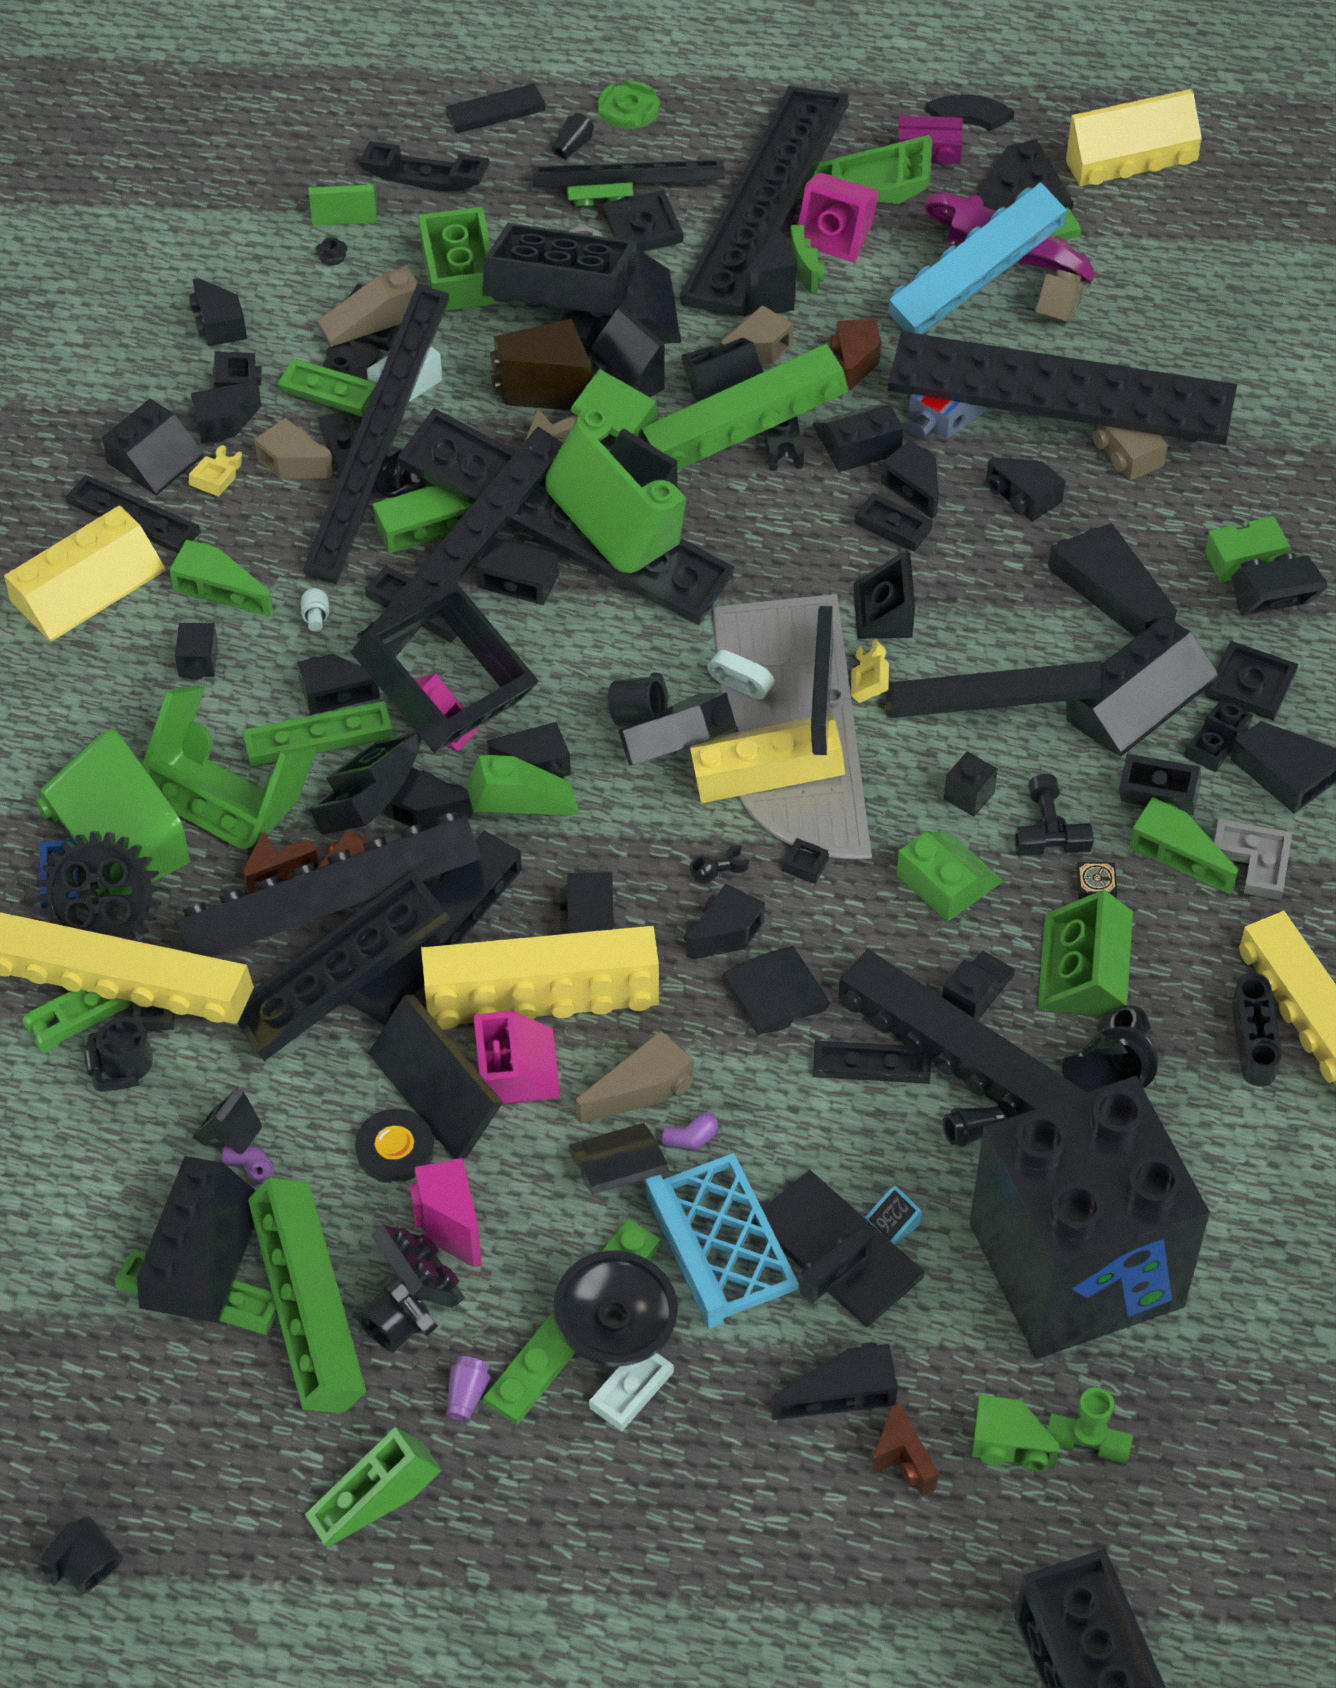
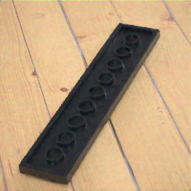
[680,86,849,316]
[888,331,1237,445]
[397,408,735,625]

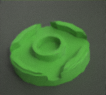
[598,80,660,130]

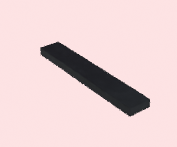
[532,160,725,187]
[811,606,834,755]
[885,661,1104,718]

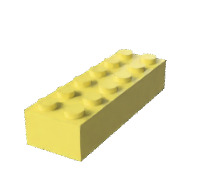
[421,926,659,1029]

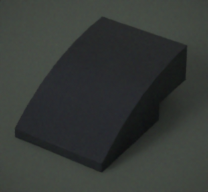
[308,732,422,835]

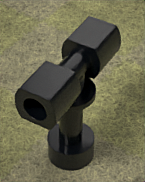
[1014,774,1094,855]

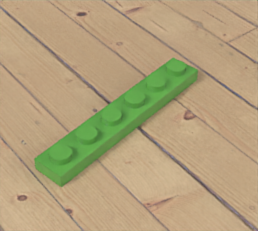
[483,1219,661,1425]

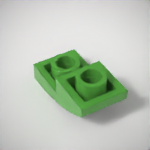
[790,225,824,293]

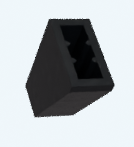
[1231,721,1336,814]

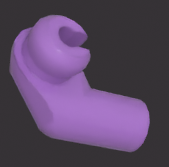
[662,1112,719,1150]
[222,1145,274,1184]

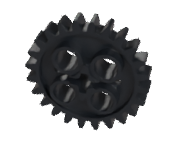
[37,831,162,941]

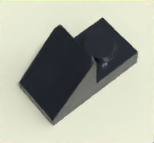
[192,1087,262,1155]

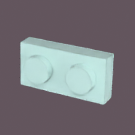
[589,1353,674,1432]

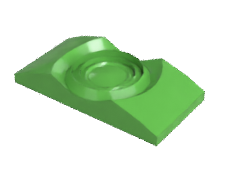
[812,135,932,204]

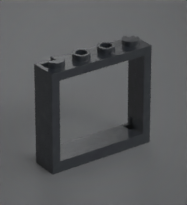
[350,583,539,753]

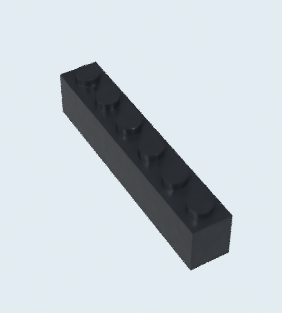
[349,830,522,1025]

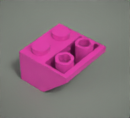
[474,1011,560,1104]

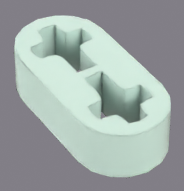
[707,650,775,699]

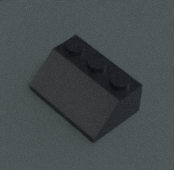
[610,248,681,344]

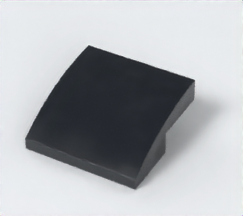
[721,946,830,1035]
[569,1123,669,1194]

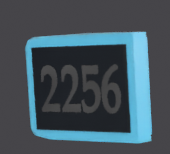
[865,1186,922,1245]

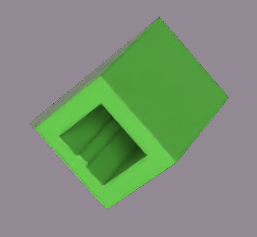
[971,1394,1060,1472]

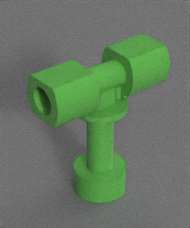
[1047,1387,1134,1465]

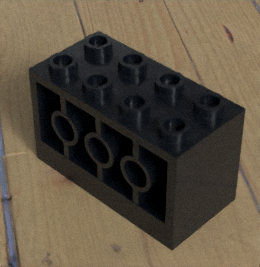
[1014,1549,1166,1688]

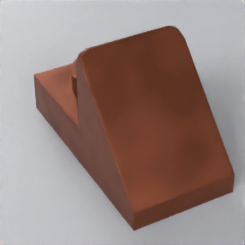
[243,832,318,893]
[872,1403,939,1496]

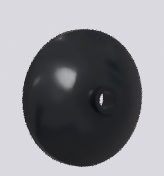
[553,1250,678,1366]

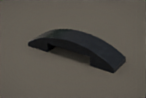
[359,141,490,192]

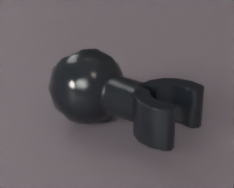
[689,845,749,883]

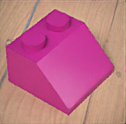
[798,172,879,262]
[409,1158,482,1267]

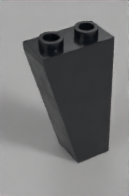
[1048,523,1177,638]

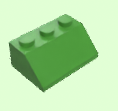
[1038,889,1133,1016]

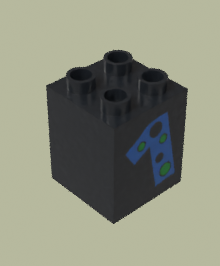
[969,1076,1210,1359]

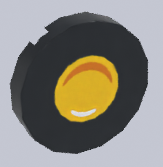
[355,1109,434,1183]

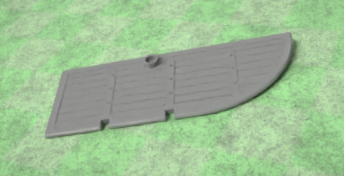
[712,594,872,859]

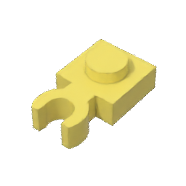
[188,445,242,497]
[851,639,889,703]

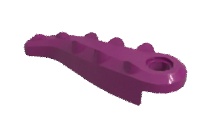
[923,192,1095,283]

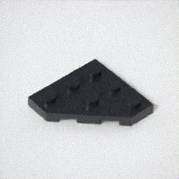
[977,139,1074,211]

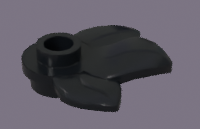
[323,341,380,380]

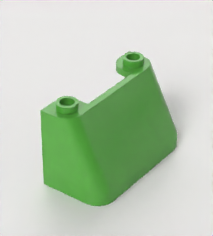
[545,401,686,573]
[35,728,190,896]

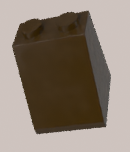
[490,319,592,411]

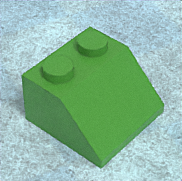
[897,831,1003,922]

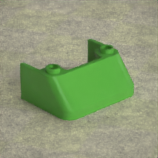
[142,685,317,849]

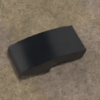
[1184,699,1253,773]

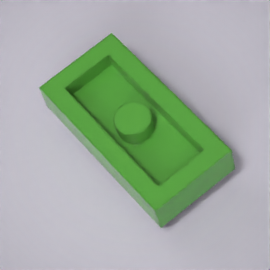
[567,183,633,207]

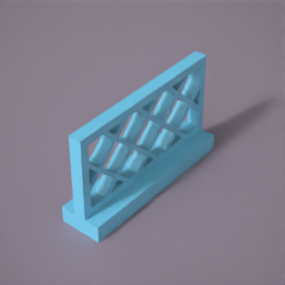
[645,1153,799,1329]

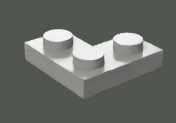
[1214,819,1293,900]

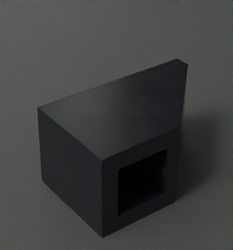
[189,278,247,347]
[986,457,1066,522]
[386,767,473,830]
[684,883,765,960]

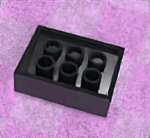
[482,222,636,317]

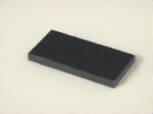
[368,995,503,1159]
[753,1169,924,1328]

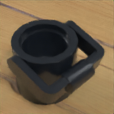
[608,672,669,727]
[84,1017,153,1092]
[357,1274,438,1353]
[40,1517,123,1594]

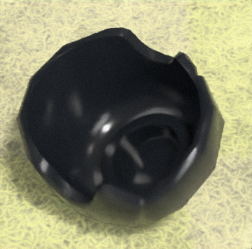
[375,449,427,498]

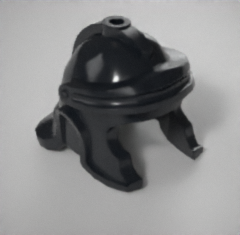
[1062,1026,1158,1092]

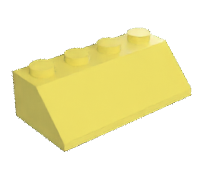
[1066,89,1202,187]
[4,505,166,642]
[689,714,845,804]

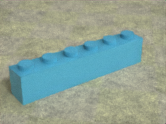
[888,182,1067,334]

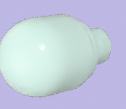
[300,588,329,632]

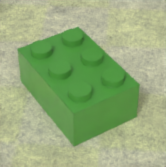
[418,207,499,311]

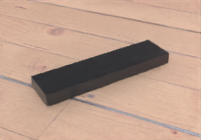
[66,475,201,554]

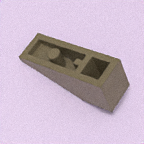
[318,267,418,347]
[575,1031,694,1123]

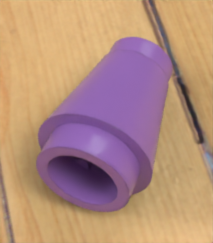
[446,1356,491,1422]

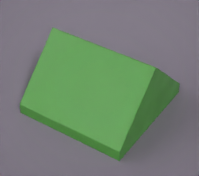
[309,184,377,226]
[570,369,658,438]

